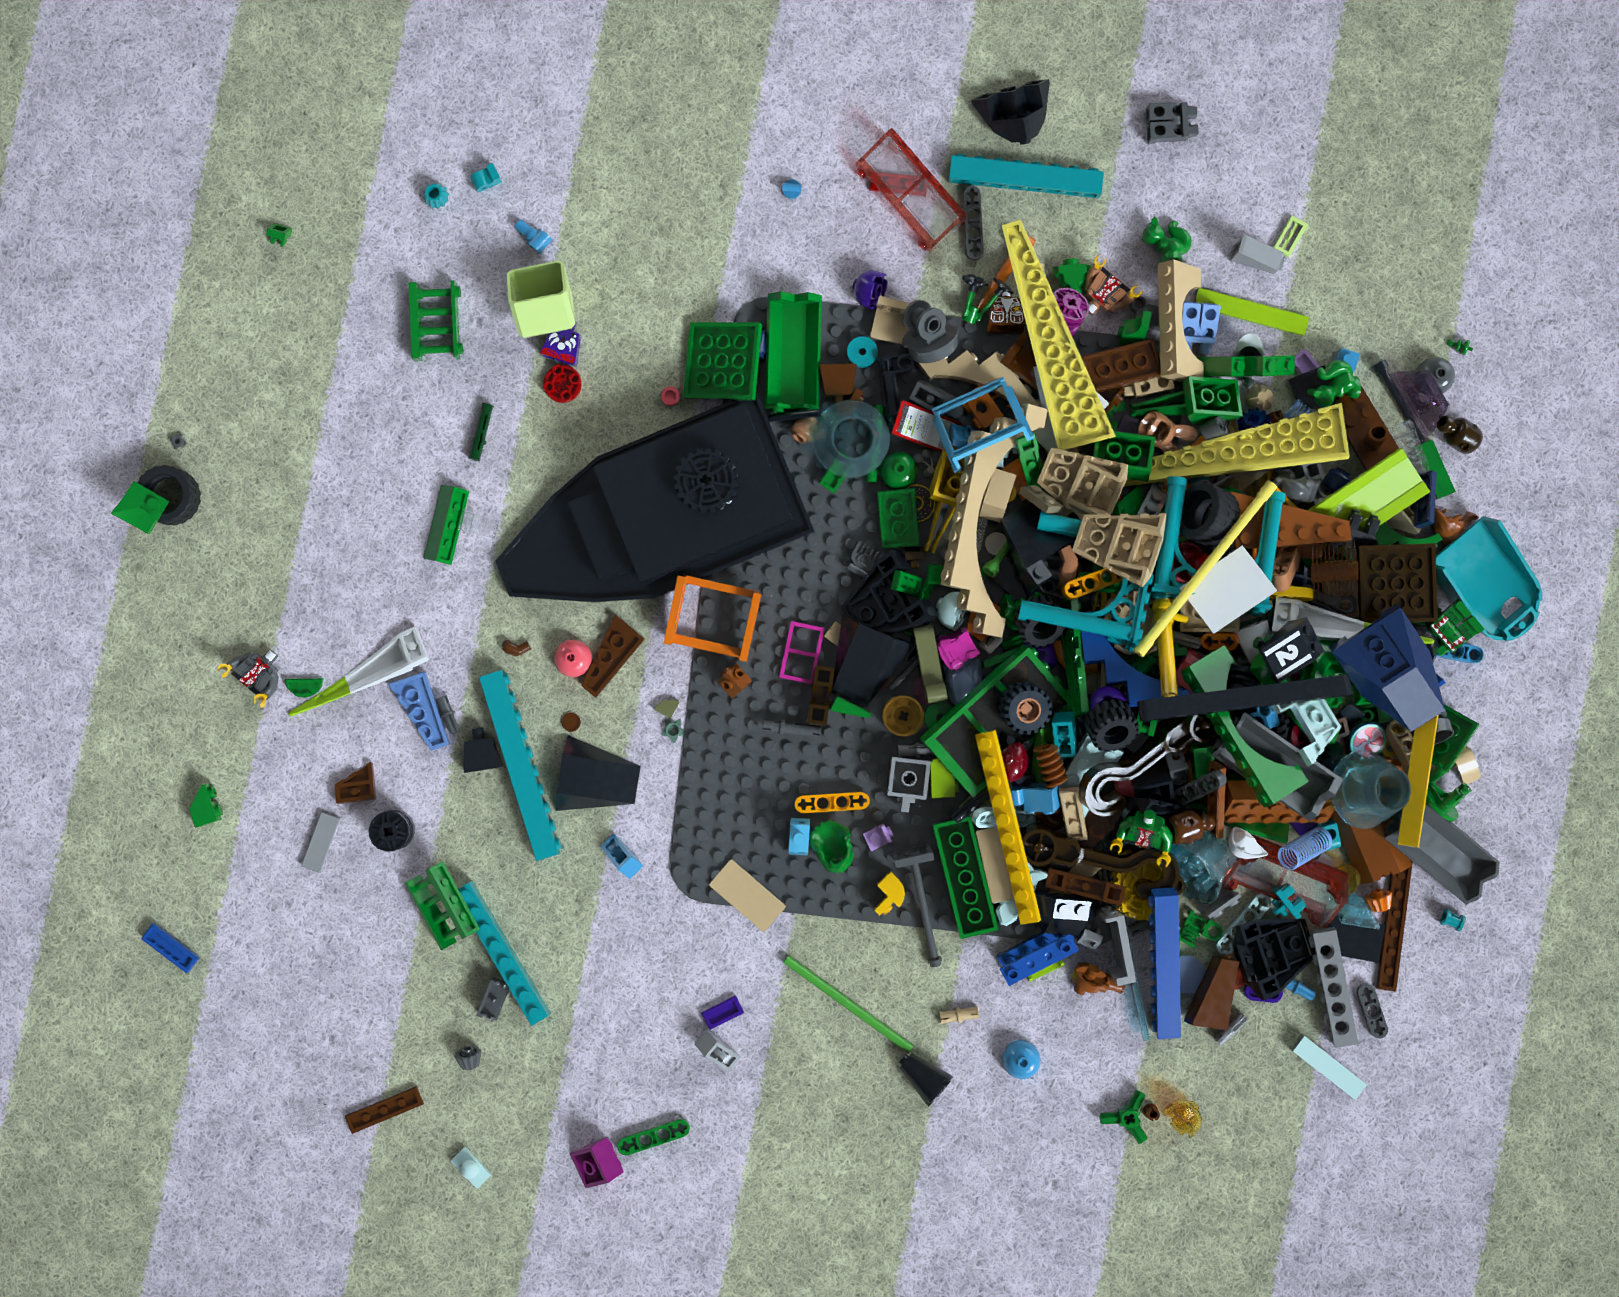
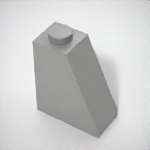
[1231,235,1284,274]

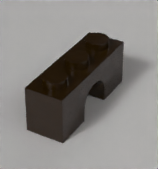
[807,665,835,726]

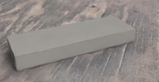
[301,812,341,873]

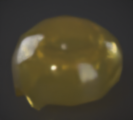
[1331,863,1361,895]

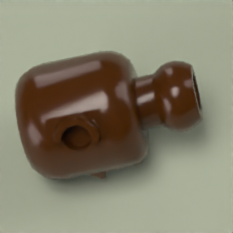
[1165,810,1215,845]

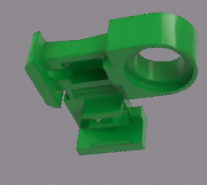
[1180,910,1223,948]

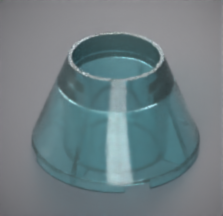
[813,400,890,478]
[1331,750,1411,829]

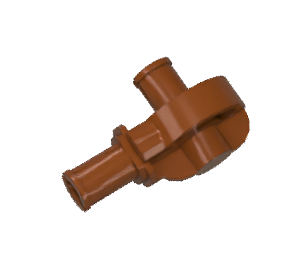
[1071,962,1125,995]

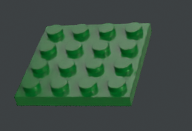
[683,322,762,401]

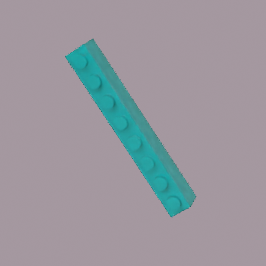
[948,154,1104,198]
[458,881,551,1026]

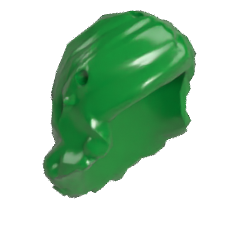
[809,820,854,873]

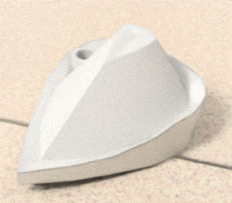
[1228,827,1268,859]

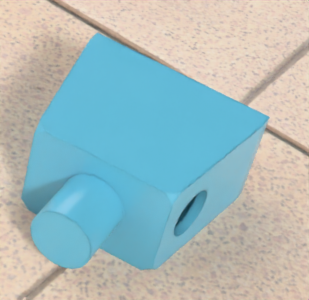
[789,818,810,855]

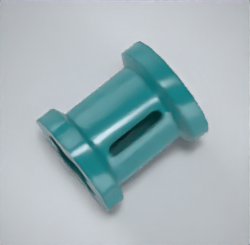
[1439,908,1466,932]

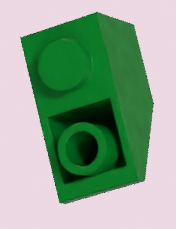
[189,783,223,828]

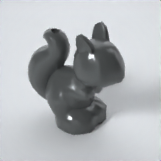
[1267,468,1321,504]

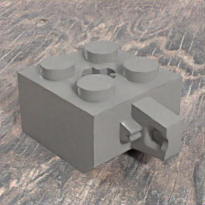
[887,756,931,813]

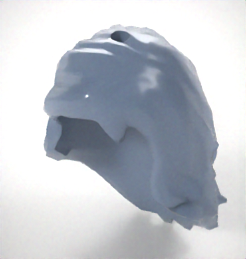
[942,658,984,705]

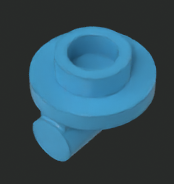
[782,180,802,199]

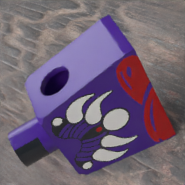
[540,321,581,367]

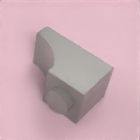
[695,1029,741,1072]

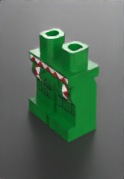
[1427,599,1485,656]

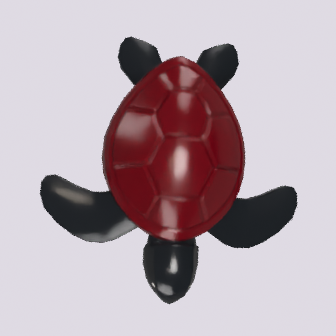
[982,735,1035,790]

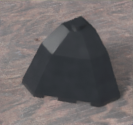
[971,79,1050,145]

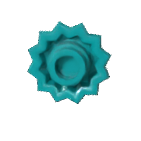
[423,183,449,209]

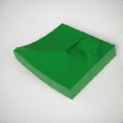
[111,481,169,534]

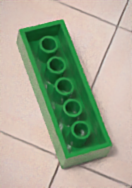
[932,815,999,939]

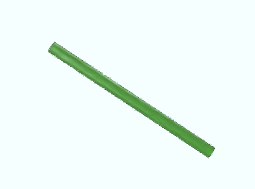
[783,955,914,1053]

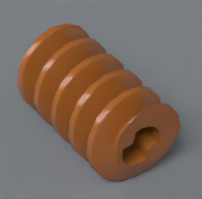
[1033,744,1068,788]

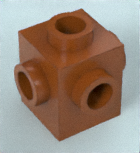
[717,664,752,699]

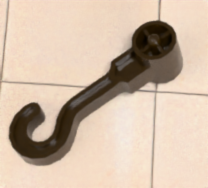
[1079,714,1218,816]
[1021,822,1179,899]

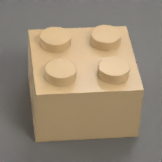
[979,469,1016,523]

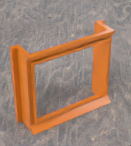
[664,575,761,662]

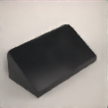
[1334,700,1365,728]

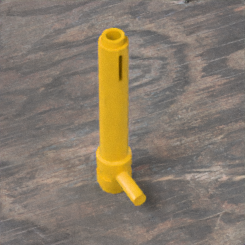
[1152,598,1188,698]

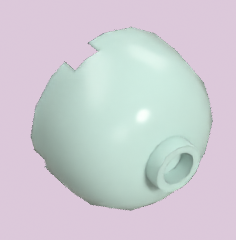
[936,592,969,631]

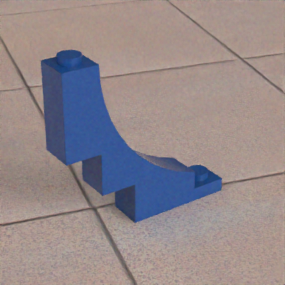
[1081,611,1189,707]

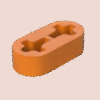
[1201,632,1240,651]

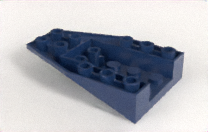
[1329,603,1445,732]

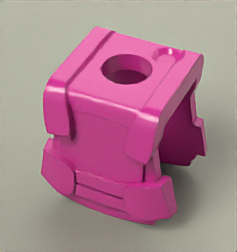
[936,627,980,671]

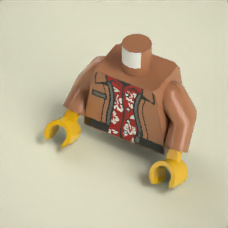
[1084,254,1143,316]

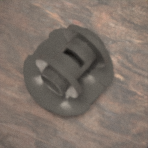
[902,300,959,363]

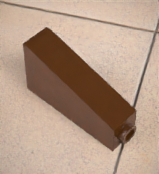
[1184,953,1239,1030]

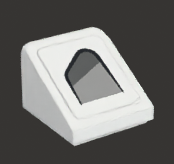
[979,636,1003,654]

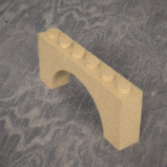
[1158,259,1204,383]

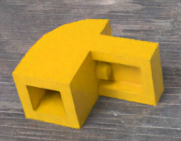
[874,871,905,916]

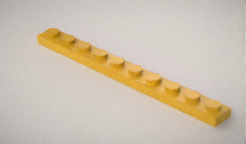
[975,730,1041,924]

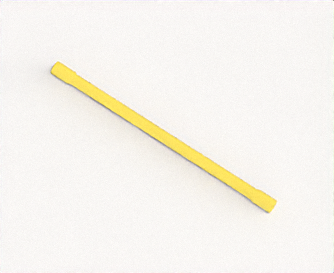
[1134,480,1277,657]

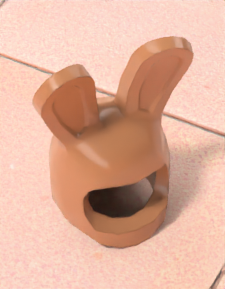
[1137,411,1198,454]

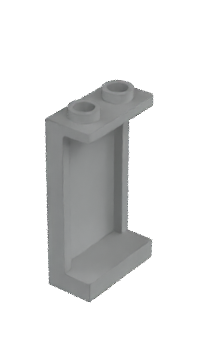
[1096,904,1136,986]

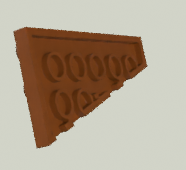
[1230,491,1352,550]

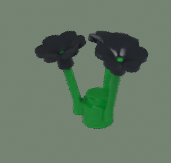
[961,274,1014,324]

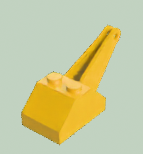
[924,445,965,554]

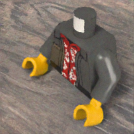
[217,649,279,708]

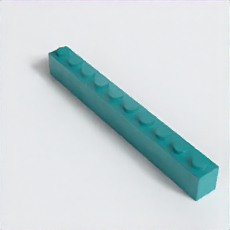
[479,670,562,861]

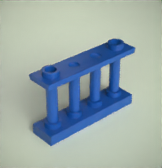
[997,932,1079,986]

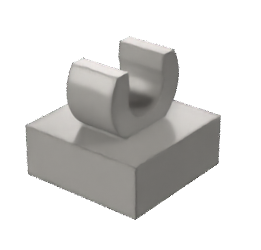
[1077,924,1103,950]

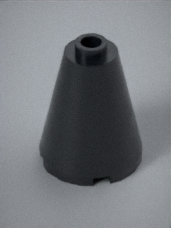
[899,1054,953,1107]

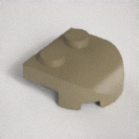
[1019,485,1064,516]

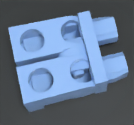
[1182,301,1221,354]

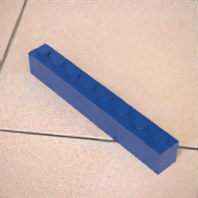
[1148,887,1181,1039]

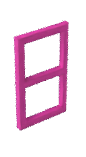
[779,621,825,685]

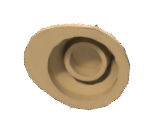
[1245,383,1274,413]

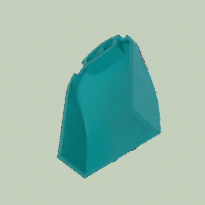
[1436,516,1542,641]

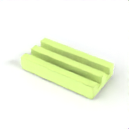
[1273,215,1308,258]

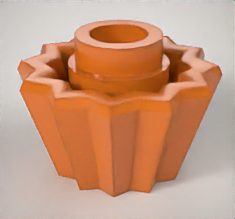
[1364,889,1392,913]

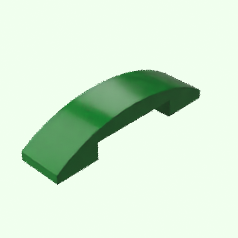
[1015,431,1052,496]

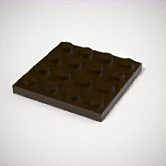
[1356,543,1438,624]

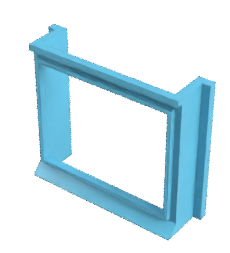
[932,377,1034,473]

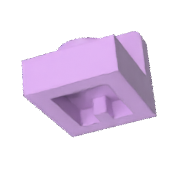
[863,824,894,851]

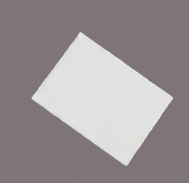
[1180,545,1277,634]

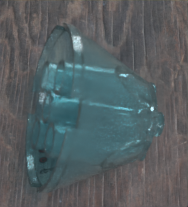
[1170,830,1231,905]

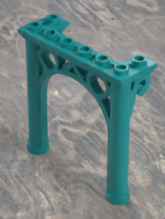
[1149,476,1286,617]
[1018,510,1156,653]

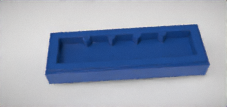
[141,923,200,974]

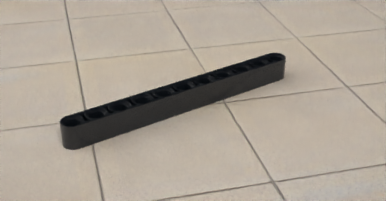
[1137,675,1352,722]

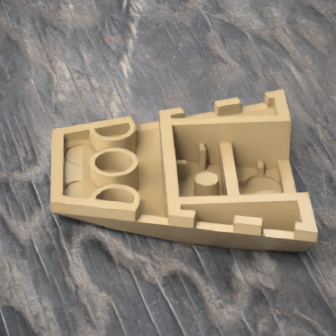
[1037,448,1128,520]
[1072,513,1166,587]

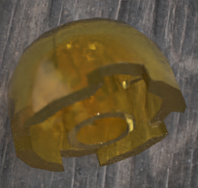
[1163,1099,1202,1139]

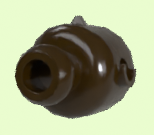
[1437,415,1483,454]

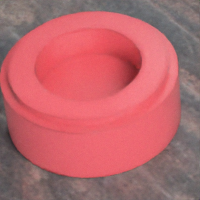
[661,387,680,406]

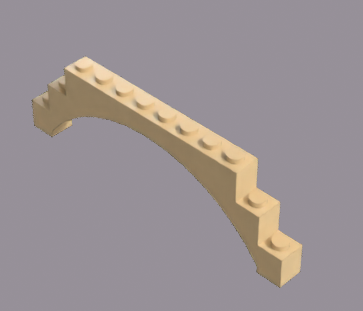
[918,350,1079,517]
[940,404,1048,638]

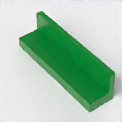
[424,485,469,565]

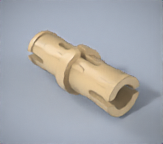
[939,1006,979,1024]

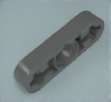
[1356,983,1388,1039]

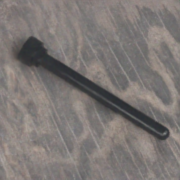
[1371,359,1425,443]

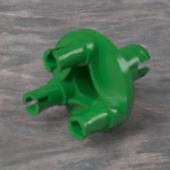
[1426,763,1472,822]

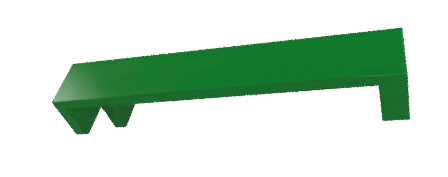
[764,291,822,413]

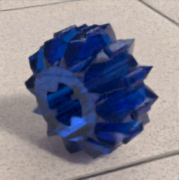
[1238,407,1271,431]

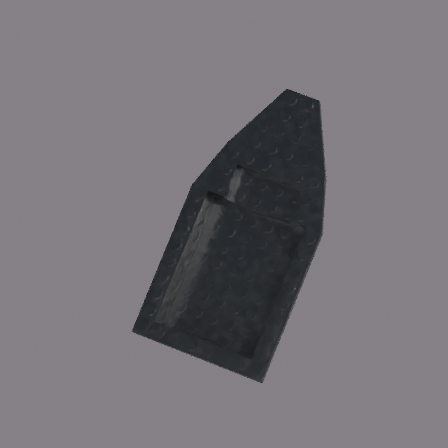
[495,391,815,603]

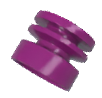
[1053,288,1089,337]

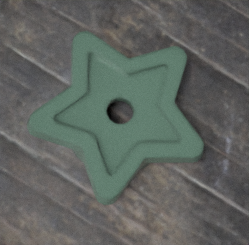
[661,719,685,743]

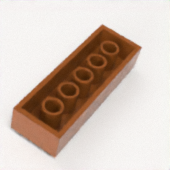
[1224,781,1341,824]

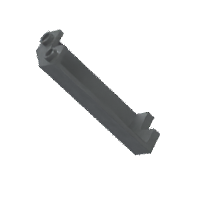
[1211,712,1343,821]
[1384,802,1500,905]

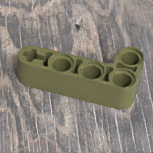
[913,624,948,704]

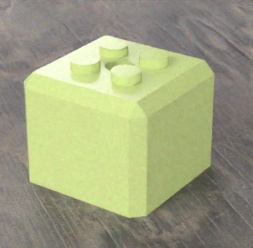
[507,261,575,338]

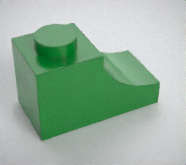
[1117,311,1152,346]

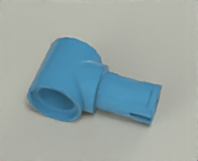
[514,219,552,254]

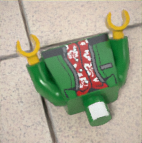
[1110,810,1173,867]

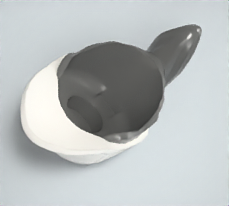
[1234,333,1264,390]

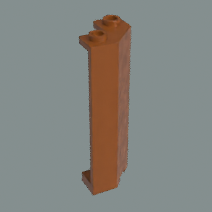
[1331,757,1412,885]

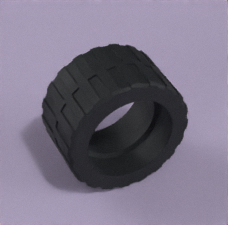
[137,465,201,526]
[1179,482,1240,547]

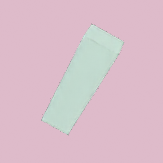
[1292,1036,1367,1100]

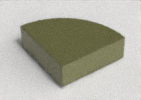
[654,700,680,719]

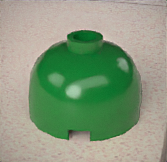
[880,452,918,490]

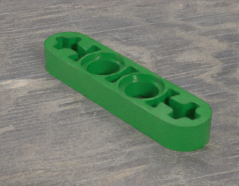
[617,1118,690,1156]

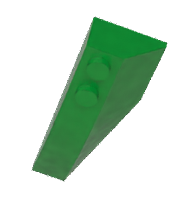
[1185,801,1289,844]

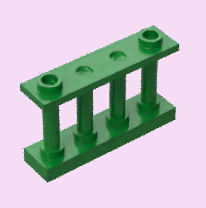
[408,280,464,362]
[405,861,480,951]

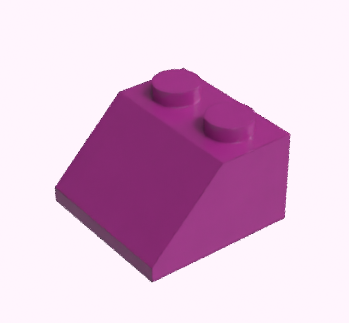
[569,1137,624,1188]

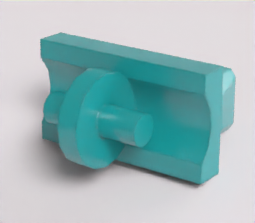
[1271,882,1307,919]

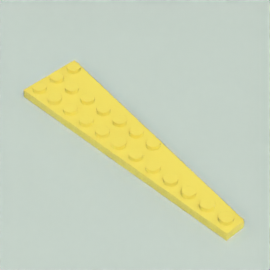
[1002,220,1116,450]
[1124,403,1350,487]

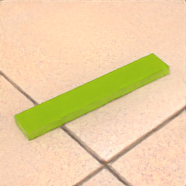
[1194,288,1309,336]

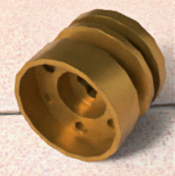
[882,695,925,737]

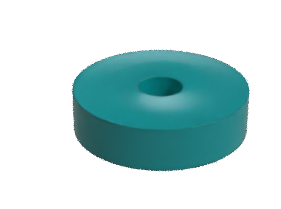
[847,336,878,368]

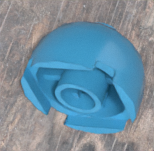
[1002,1040,1041,1079]

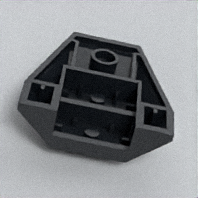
[1232,919,1315,1000]

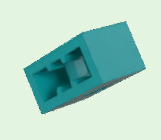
[1052,712,1078,758]

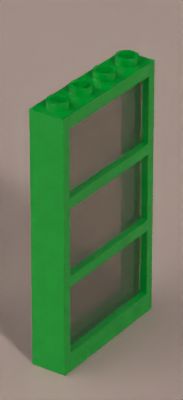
[920,644,1072,798]

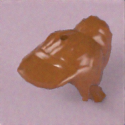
[1431,508,1479,546]

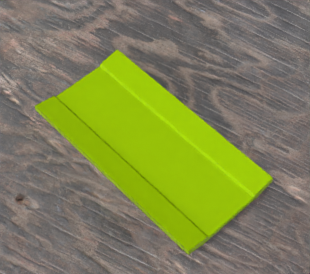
[1308,448,1430,554]

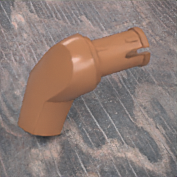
[1057,545,1078,592]

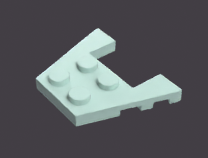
[1271,699,1341,767]

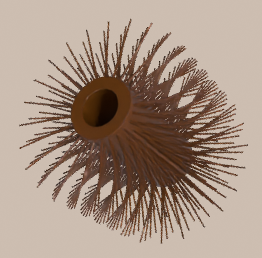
[1311,541,1359,602]

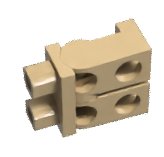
[1122,354,1174,398]

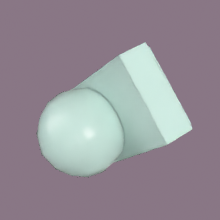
[451,1147,492,1189]

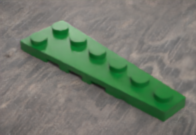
[1059,594,1089,717]

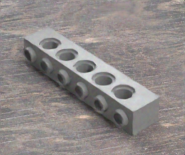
[1309,927,1359,1048]

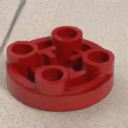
[543,364,582,403]

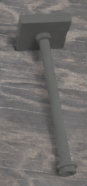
[891,843,942,967]

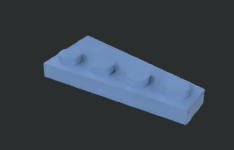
[388,672,450,751]

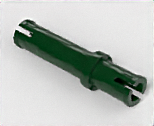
[468,403,494,461]

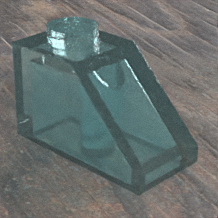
[1337,894,1380,929]

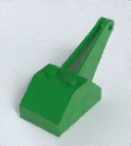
[1130,376,1243,425]

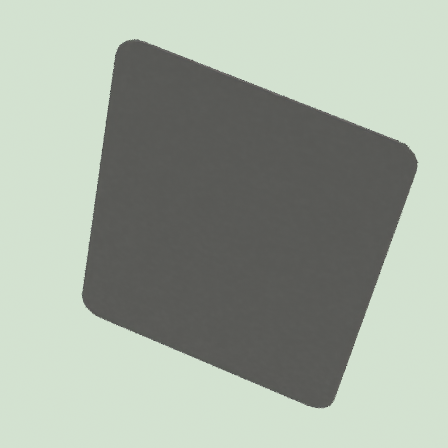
[670,297,1184,946]

